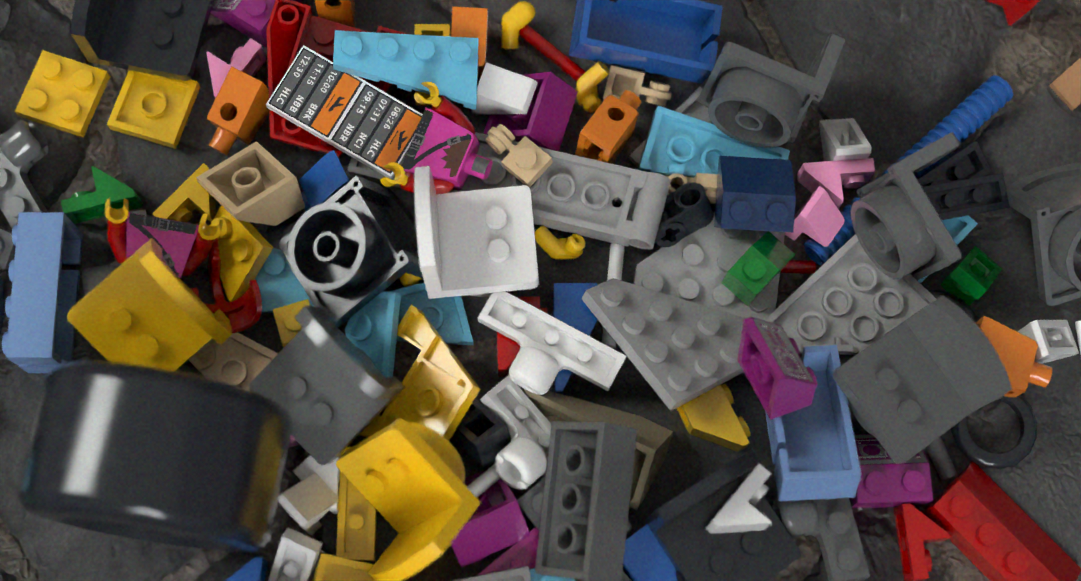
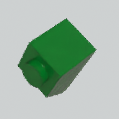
[721,231,796,306]

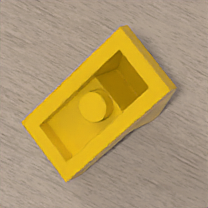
[152,163,216,223]

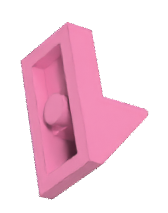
[207,38,267,99]
[797,158,875,209]
[785,186,845,247]

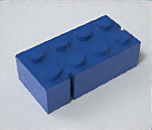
[569,0,723,84]

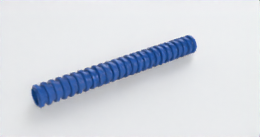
[804,75,1013,266]

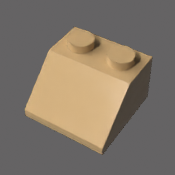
[196,141,305,226]

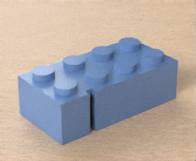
[2,212,83,373]
[765,345,861,501]

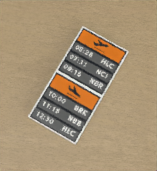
[266,45,423,179]

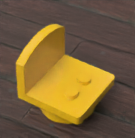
[67,238,232,371]
[336,419,481,581]

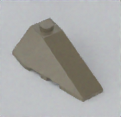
[524,389,673,510]

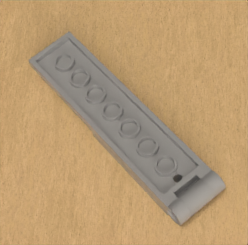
[347,132,671,250]

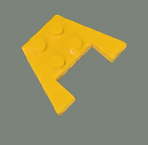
[359,305,480,441]

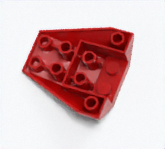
[266,0,406,158]

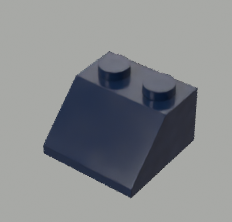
[714,156,796,233]

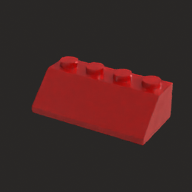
[922,462,1081,581]

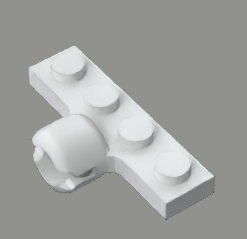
[478,292,626,395]
[480,375,551,489]

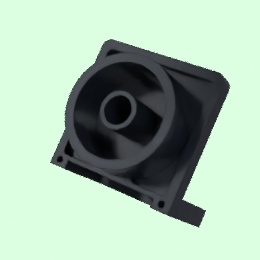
[70,0,214,81]
[279,175,423,327]
[645,449,801,581]

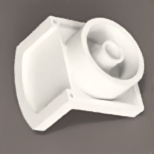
[414,166,539,299]

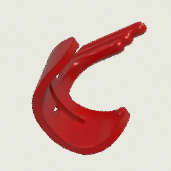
[190,238,262,333]

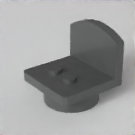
[698,33,845,148]
[851,132,962,280]
[1006,162,1081,306]
[833,296,1012,464]
[249,306,405,465]

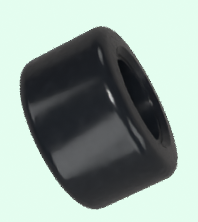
[17,361,292,552]

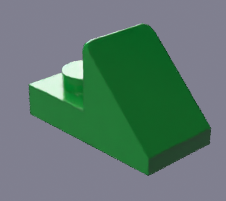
[61,166,143,224]
[941,246,1002,306]

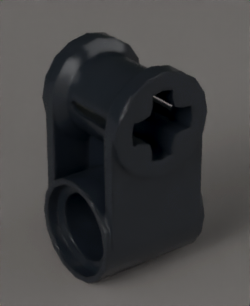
[655,182,714,248]

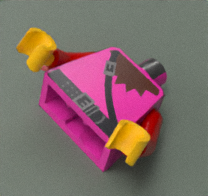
[380,82,493,194]
[105,198,223,278]

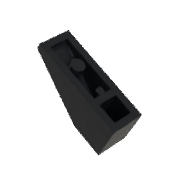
[451,397,511,472]

